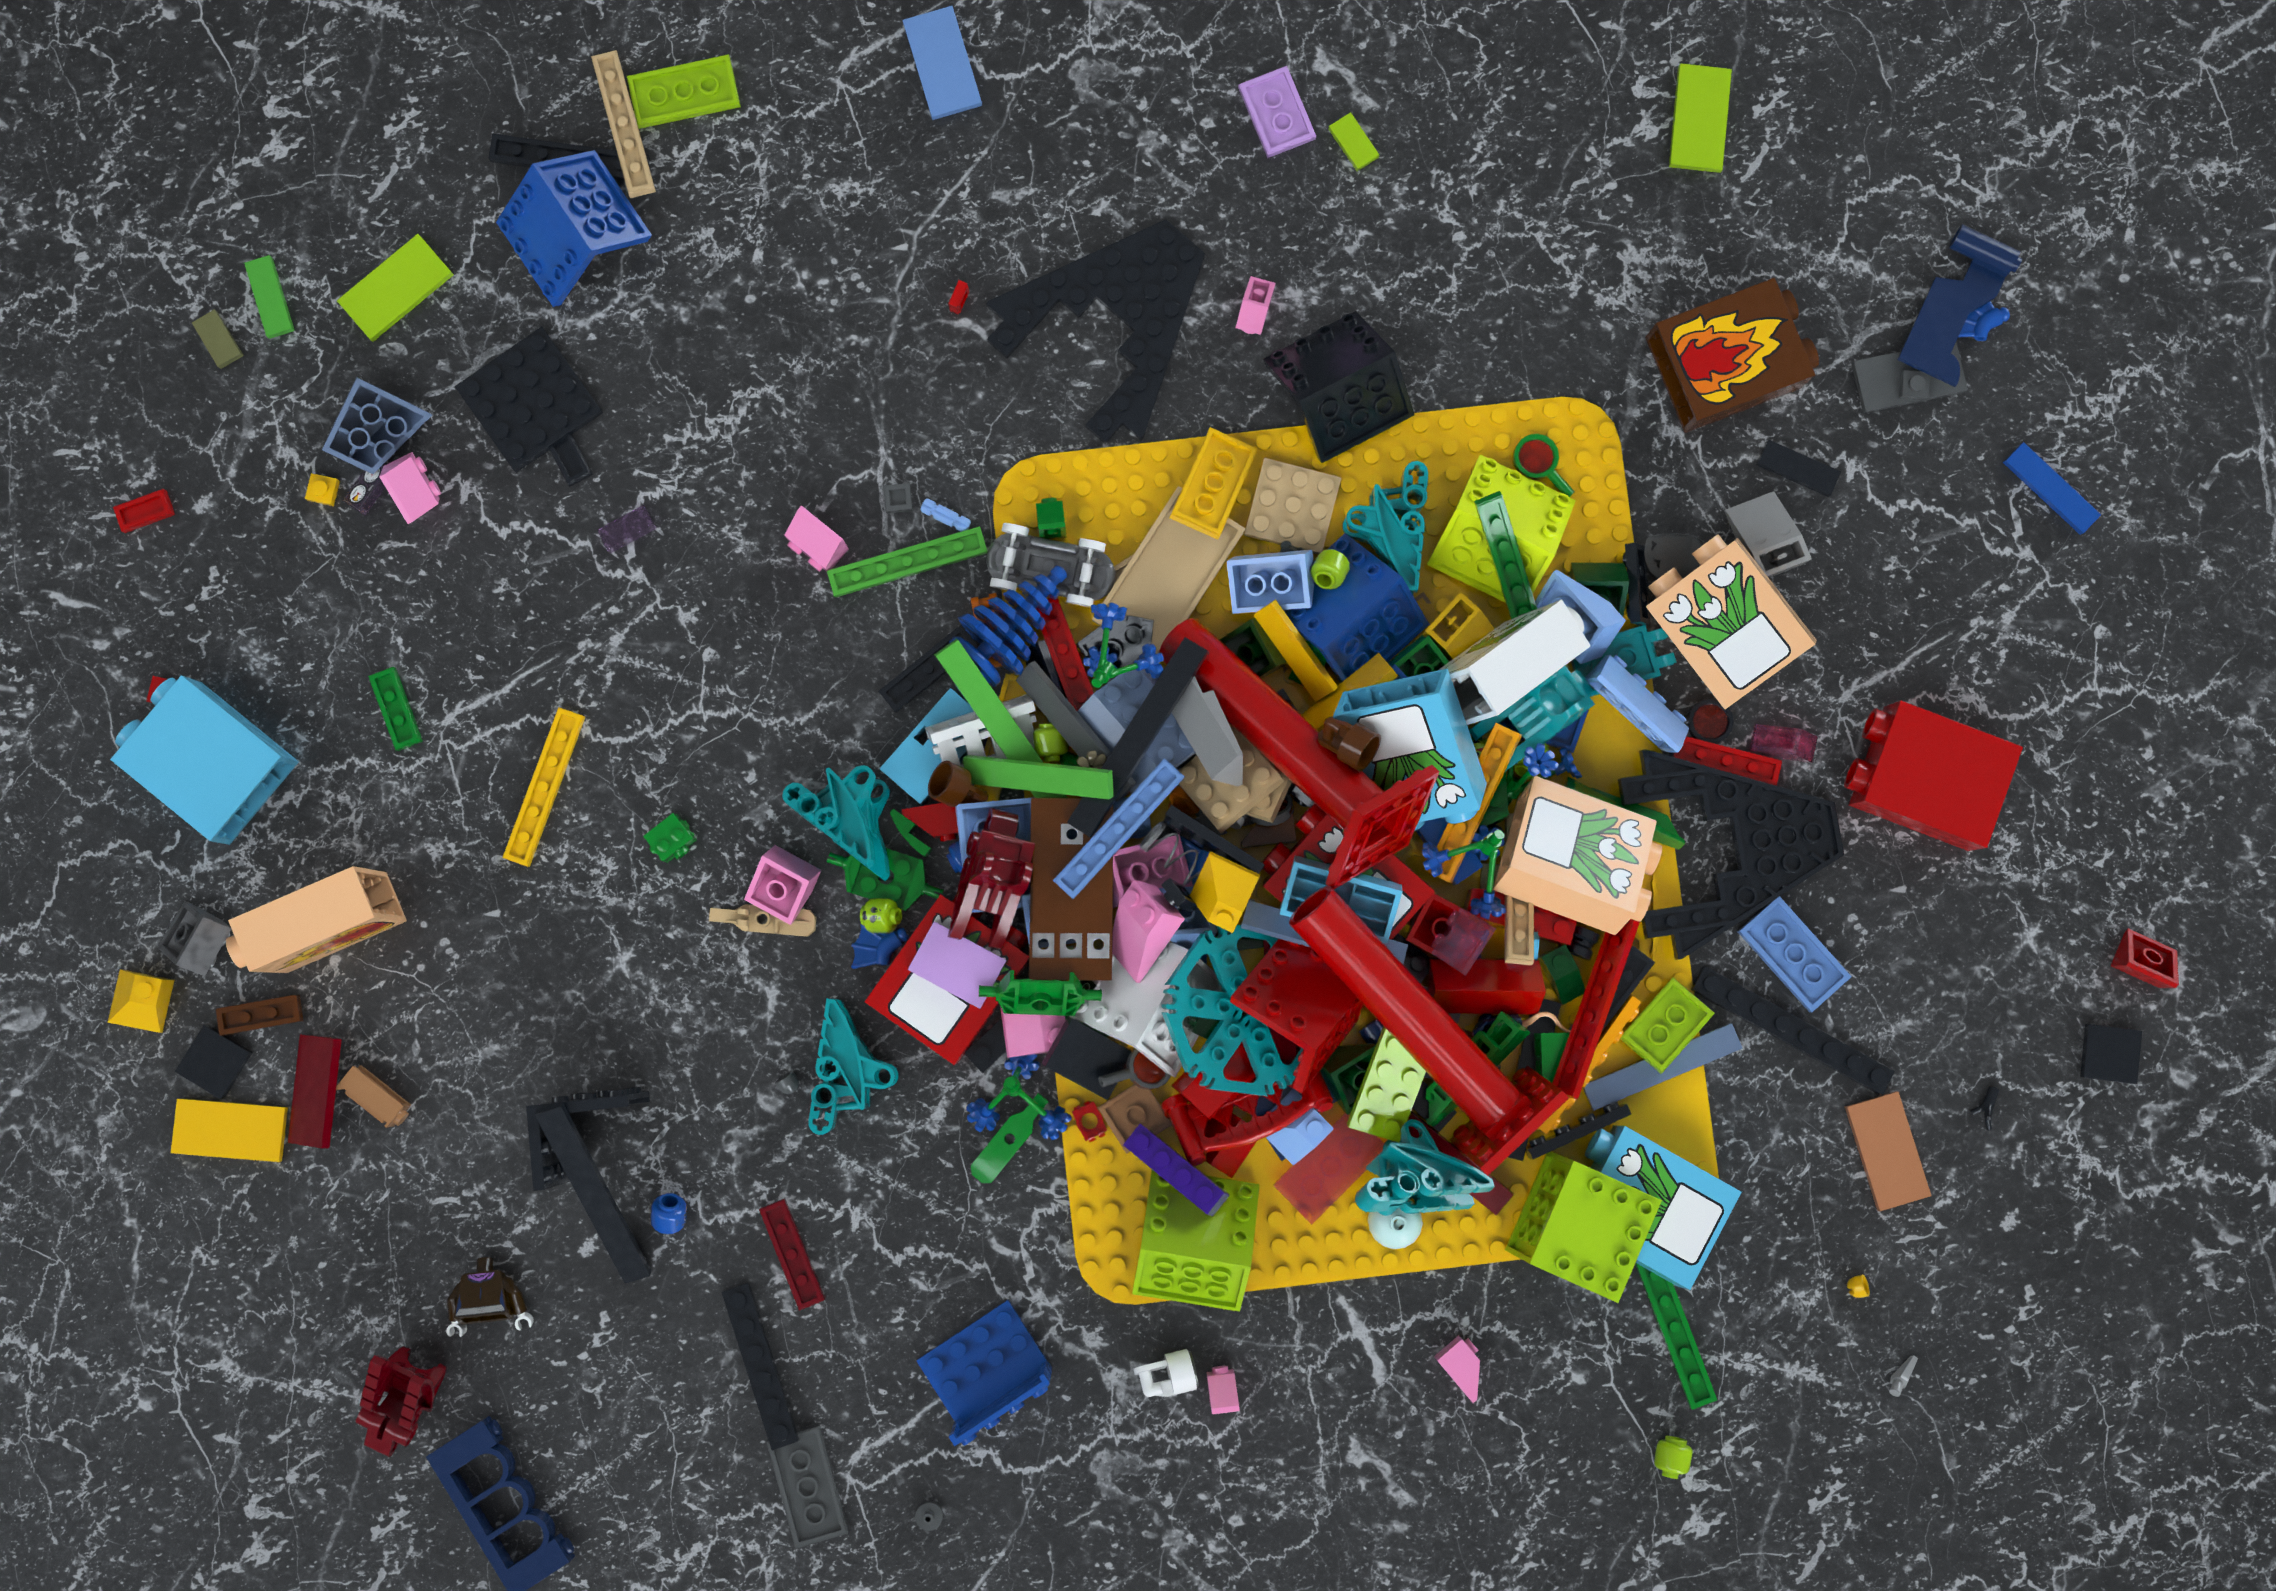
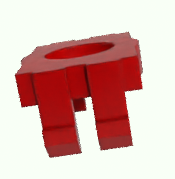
[1072,1101,1108,1142]

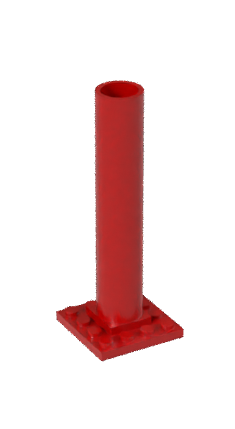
[1159,618,1440,889]
[1289,886,1569,1176]

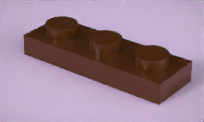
[216,994,304,1036]

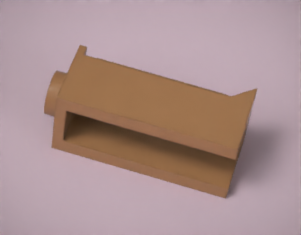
[336,1065,411,1128]

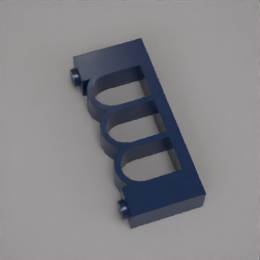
[426,1416,575,1591]

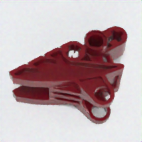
[948,808,1035,950]
[356,1346,447,1457]

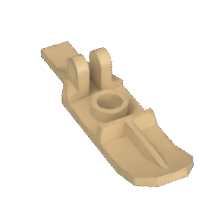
[709,904,817,937]

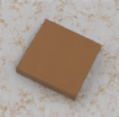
[1098,1078,1172,1154]

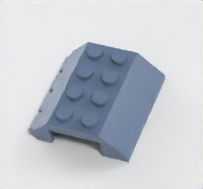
[1077,669,1195,793]

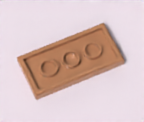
[1844,1091,1931,1211]

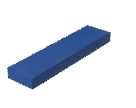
[2003,442,2101,535]

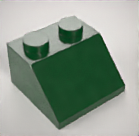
[1569,563,1629,617]
[1220,618,1288,679]

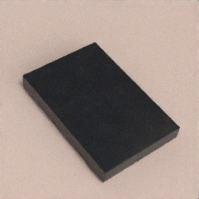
[1042,1016,1131,1100]

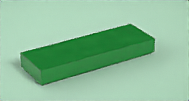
[368,667,423,751]

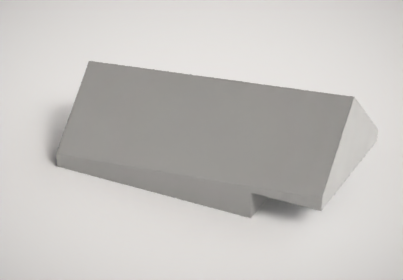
[1171,676,1243,786]

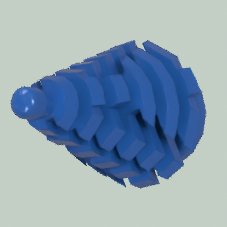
[949,565,1067,687]

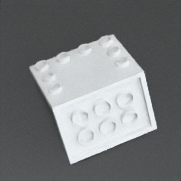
[1069,941,1222,1077]

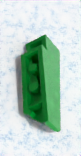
[1564,777,1685,850]
[1426,1011,1530,1126]

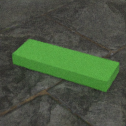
[244,255,295,339]

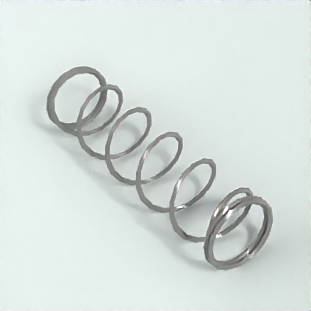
[1140,821,1255,925]

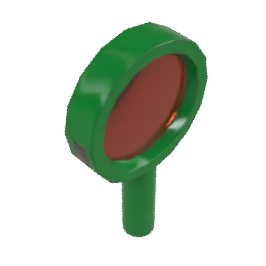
[1513,434,1575,497]

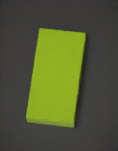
[1328,112,1379,171]

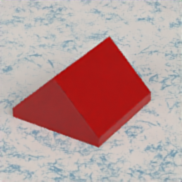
[1405,893,1479,965]
[2111,928,2179,988]
[1205,1113,1257,1178]

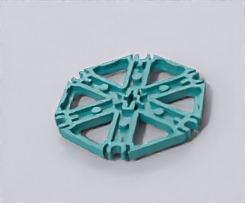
[1161,925,1303,1096]

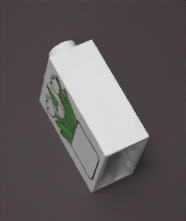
[1437,600,1590,725]

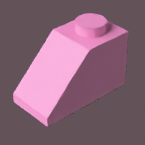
[1236,276,1276,335]
[1434,1335,1480,1403]
[1206,1366,1240,1414]

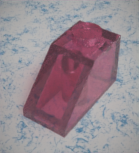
[1749,724,1818,763]

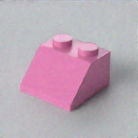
[380,452,441,524]
[784,506,849,572]
[744,845,821,925]
[1000,1006,1066,1058]

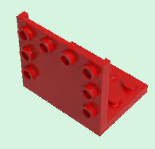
[1230,939,1364,1093]

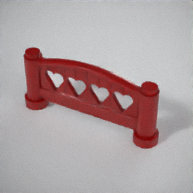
[1161,1045,1333,1166]

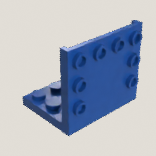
[496,150,652,307]
[1284,533,1429,683]
[916,1299,1053,1447]

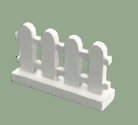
[925,694,1040,768]

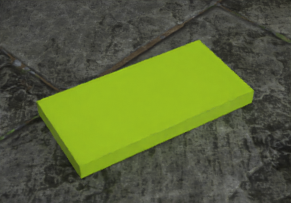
[627,54,741,129]
[1669,63,1732,173]
[337,234,454,342]

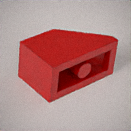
[902,803,958,842]

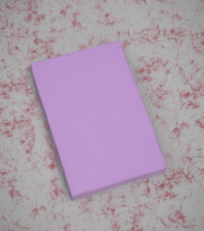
[1238,66,1316,158]
[908,921,1007,1009]

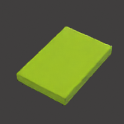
[1620,978,1715,1074]

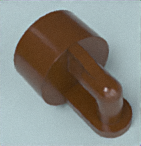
[1318,717,1381,771]
[928,761,989,807]

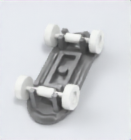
[986,523,1116,607]

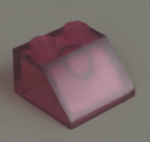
[1431,908,1496,975]

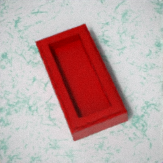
[113,489,175,533]

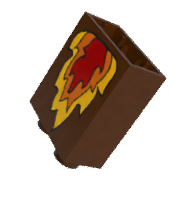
[1645,278,1819,433]

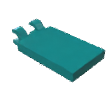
[1571,625,1677,697]

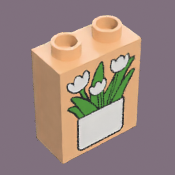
[1646,534,1817,709]
[1493,776,1662,935]

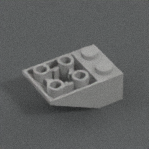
[1724,491,1812,578]

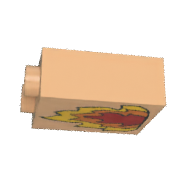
[226,866,407,973]

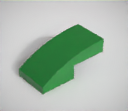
[890,809,932,858]

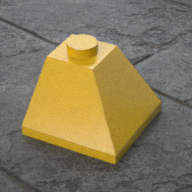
[1189,851,1260,933]
[108,969,174,1033]

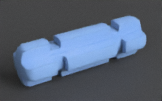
[920,499,971,532]

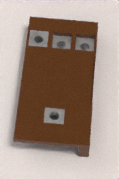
[1029,798,1113,981]

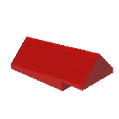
[1428,958,1546,1014]
[1171,1011,1255,1119]

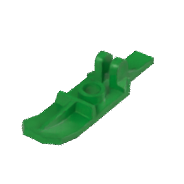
[970,1093,1049,1183]

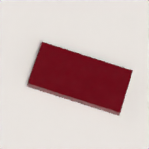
[288,1034,342,1148]

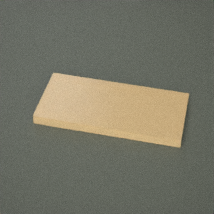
[1092,486,1246,664]

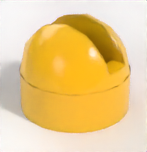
[1847,1275,1870,1298]

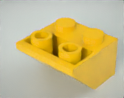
[1422,592,1495,661]

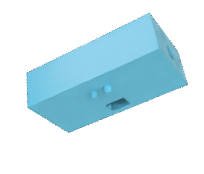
[880,688,986,806]
[1280,855,1403,944]

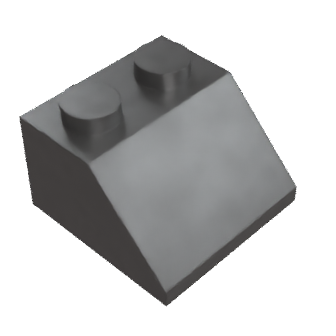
[158,901,231,976]

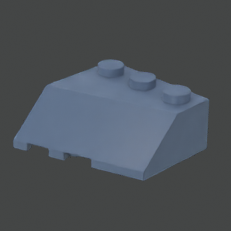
[322,377,432,474]

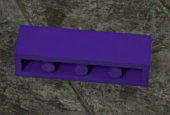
[1123,1124,1230,1217]

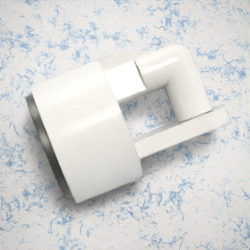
[1133,1349,1199,1397]

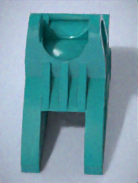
[1342,461,1428,595]
[1469,666,1595,772]
[782,765,890,881]
[808,998,899,1135]
[1355,1119,1495,1216]

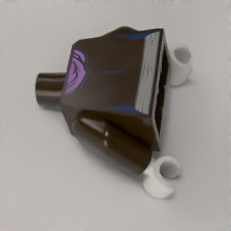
[446,1257,533,1337]

